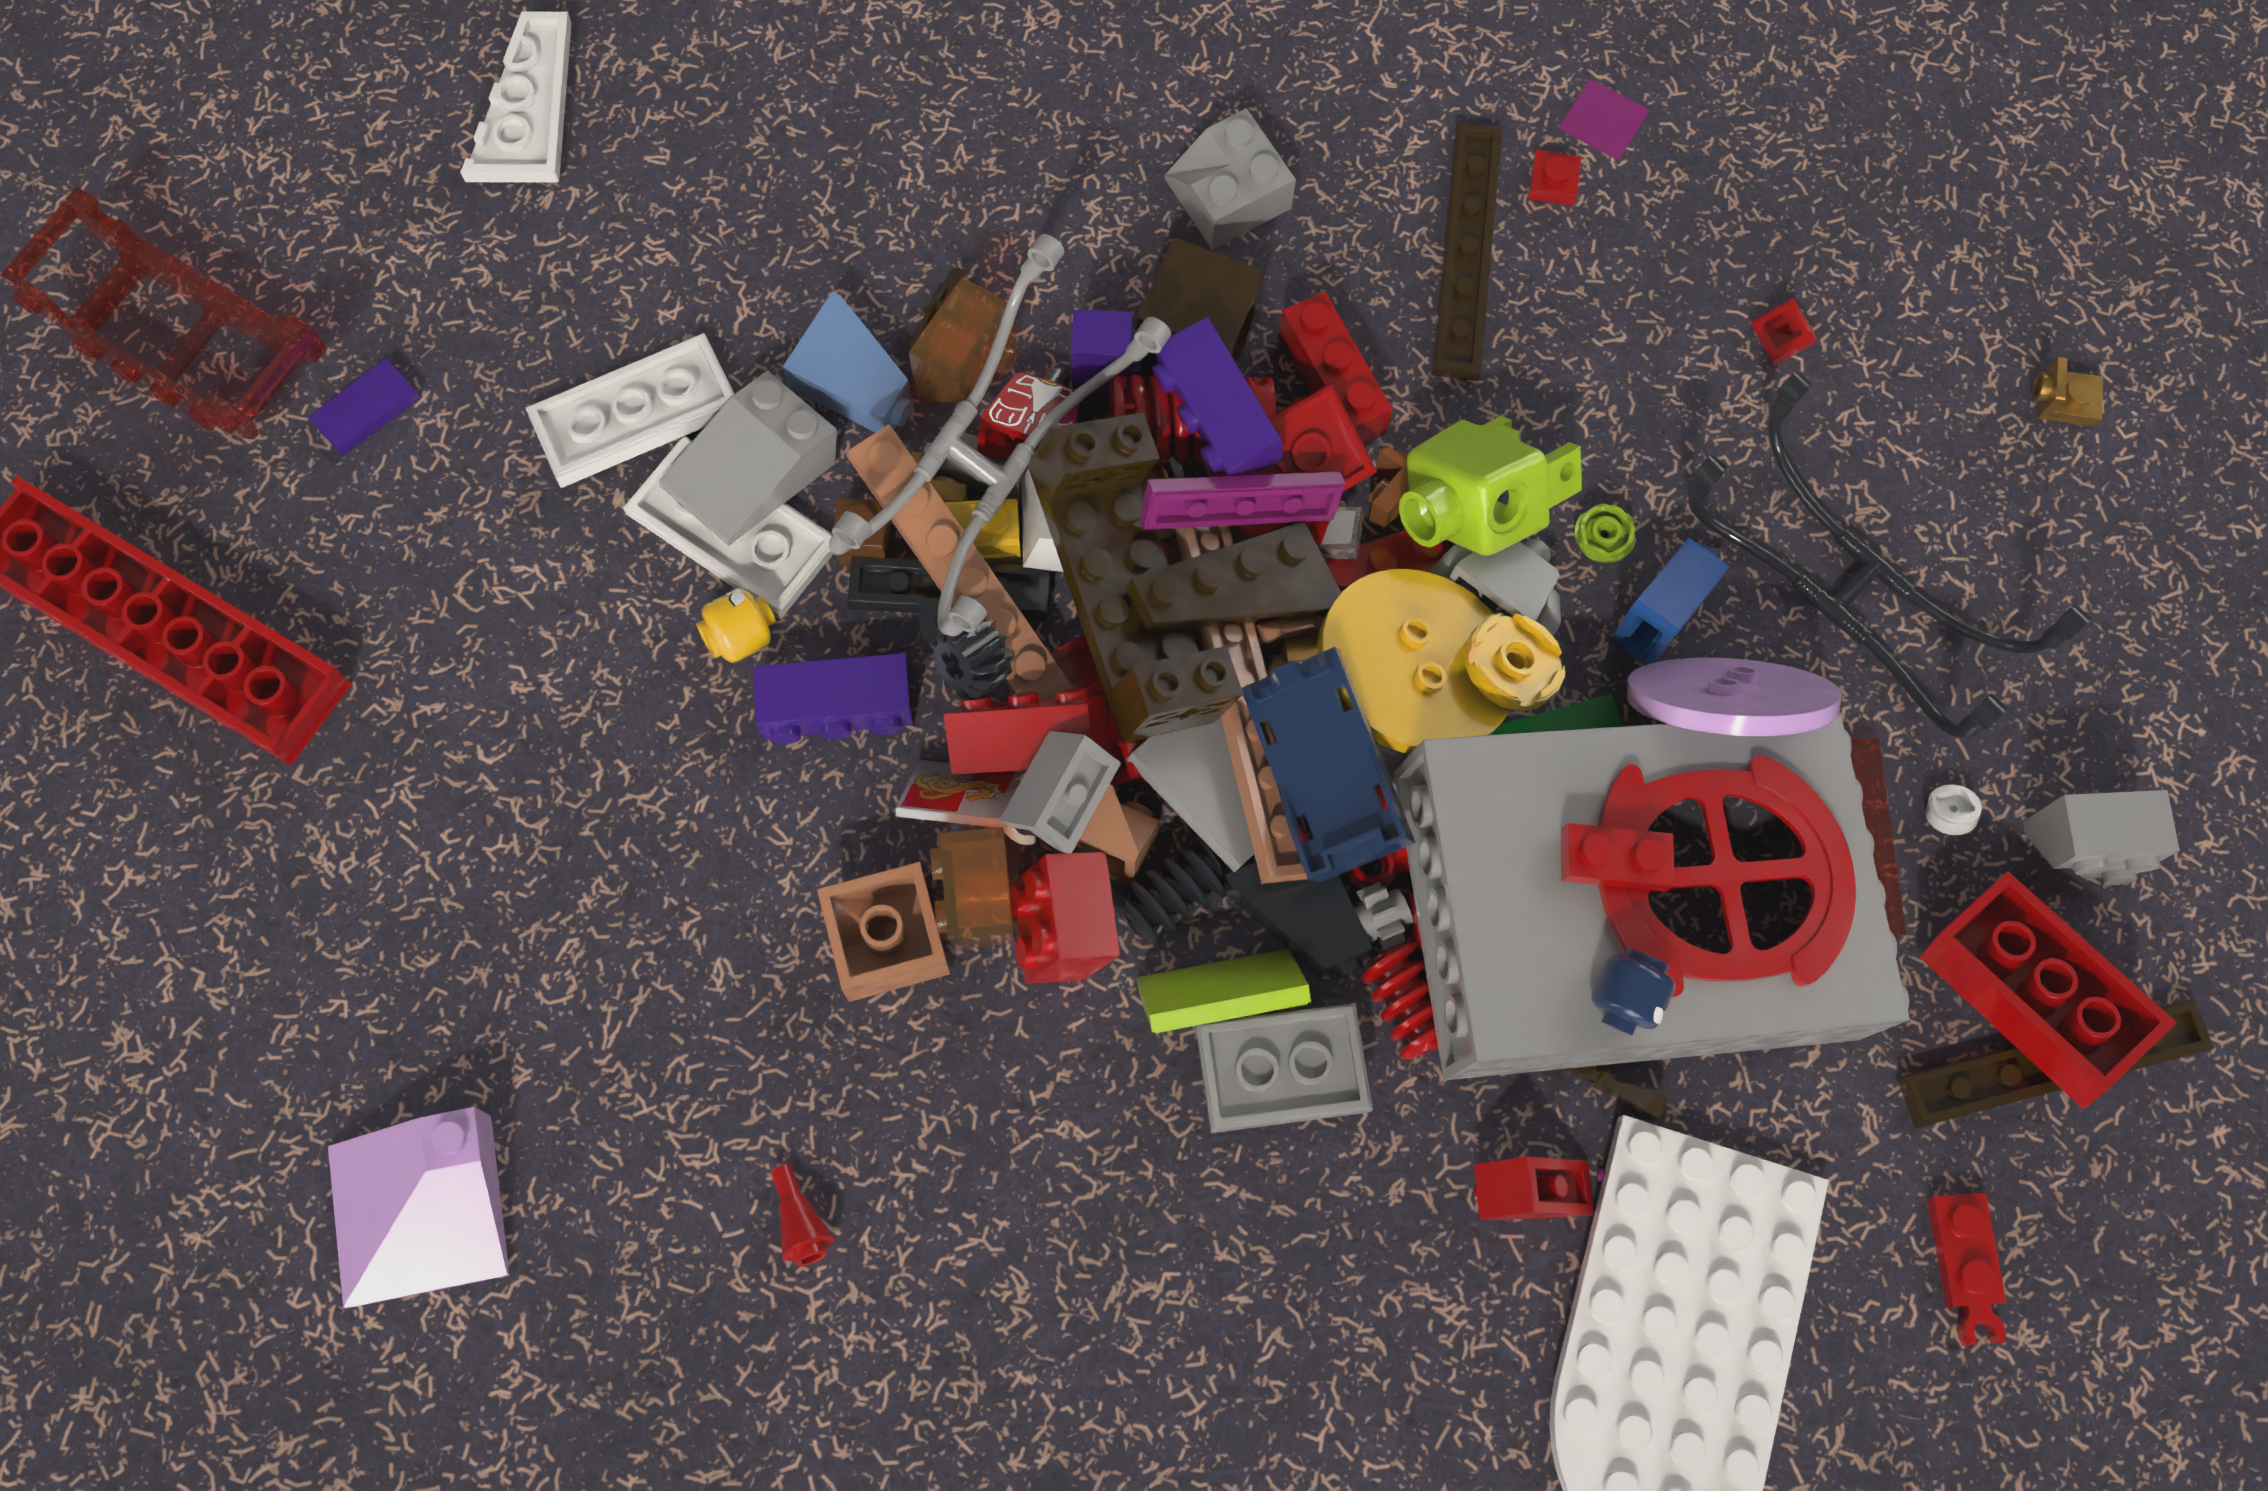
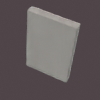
[1127,718,1254,873]
[1196,1003,1373,1133]

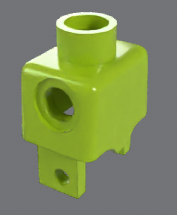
[1399,416,1582,556]

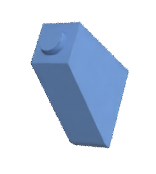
[782,291,914,433]

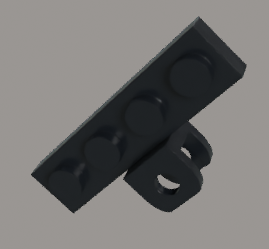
[847,556,1050,661]

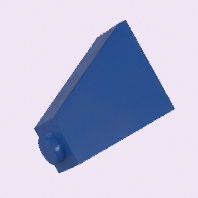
[1610,538,1730,666]

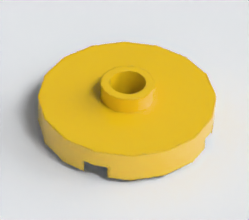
[1465,613,1565,711]

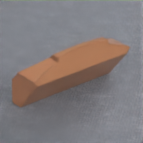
[1255,614,1324,642]

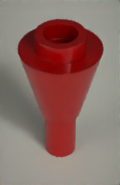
[771,1164,834,1266]

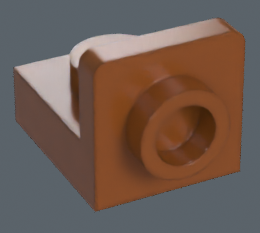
[1368,445,1409,533]

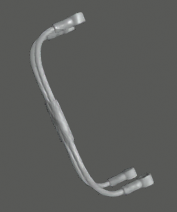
[829,234,1171,636]

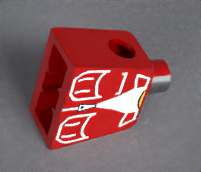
[977,368,1080,469]

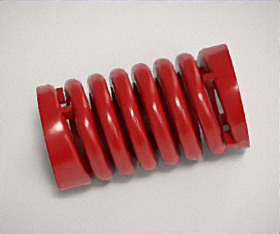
[1109,375,1276,464]

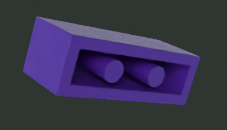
[1152,317,1283,476]
[753,653,914,744]

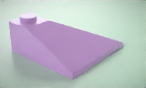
[328,1107,509,1309]

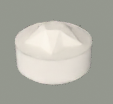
[1925,784,1982,835]

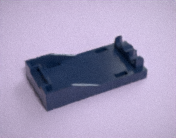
[1242,647,1416,883]

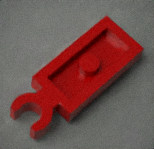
[1927,1193,2007,1346]

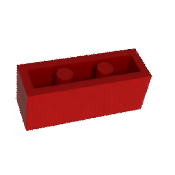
[1278,292,1393,444]
[943,688,1113,774]

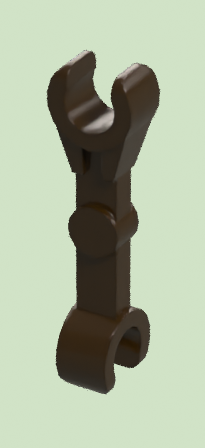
[1542,1066,1667,1121]

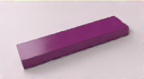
[1139,472,1346,530]

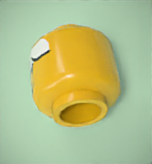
[696,588,776,663]

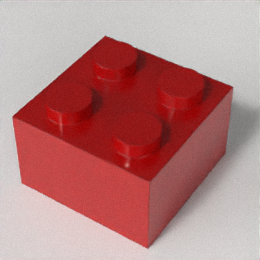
[1009,852,1120,984]

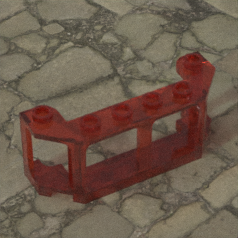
[0,187,327,440]

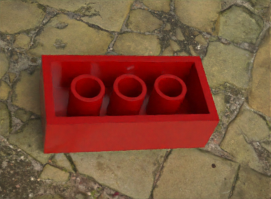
[1920,871,2177,1109]

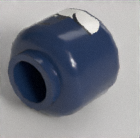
[1591,948,1676,1036]

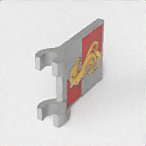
[896,760,1037,845]

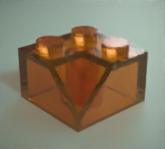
[909,277,1018,403]
[930,827,1015,950]

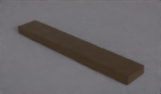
[1431,122,1503,381]
[1897,998,2214,1129]

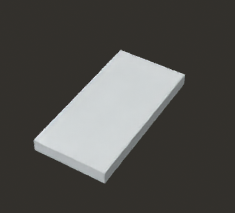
[526,333,734,488]
[623,436,833,619]

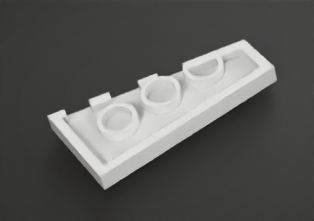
[461,12,572,182]

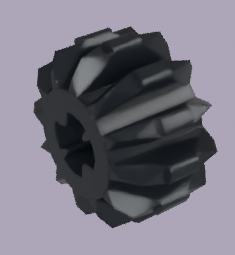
[926,618,1014,699]

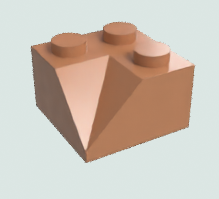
[1039,784,1159,884]
[817,862,950,1002]

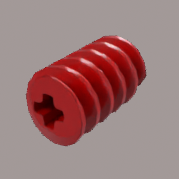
[1362,940,1438,1060]

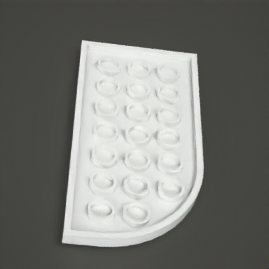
[1549,1115,1829,1491]

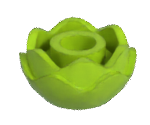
[1575,504,1636,563]

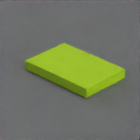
[1137,948,1311,1033]

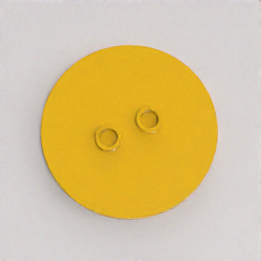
[1317,569,1512,755]

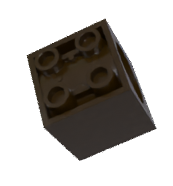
[1136,237,1265,375]

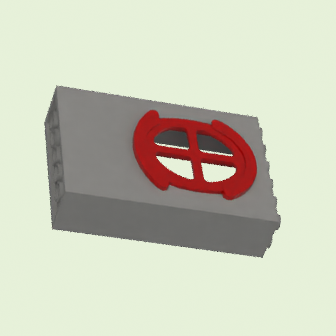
[1394,713,1910,1080]

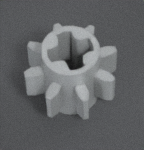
[1354,882,1413,951]

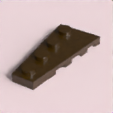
[1126,521,1342,631]

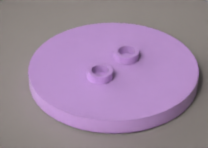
[1627,658,1841,736]

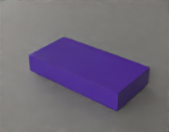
[308,358,420,457]

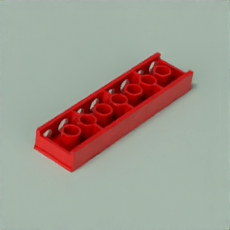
[0,475,352,766]

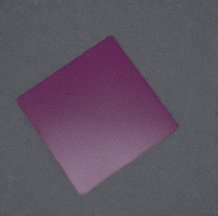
[1559,79,1649,160]

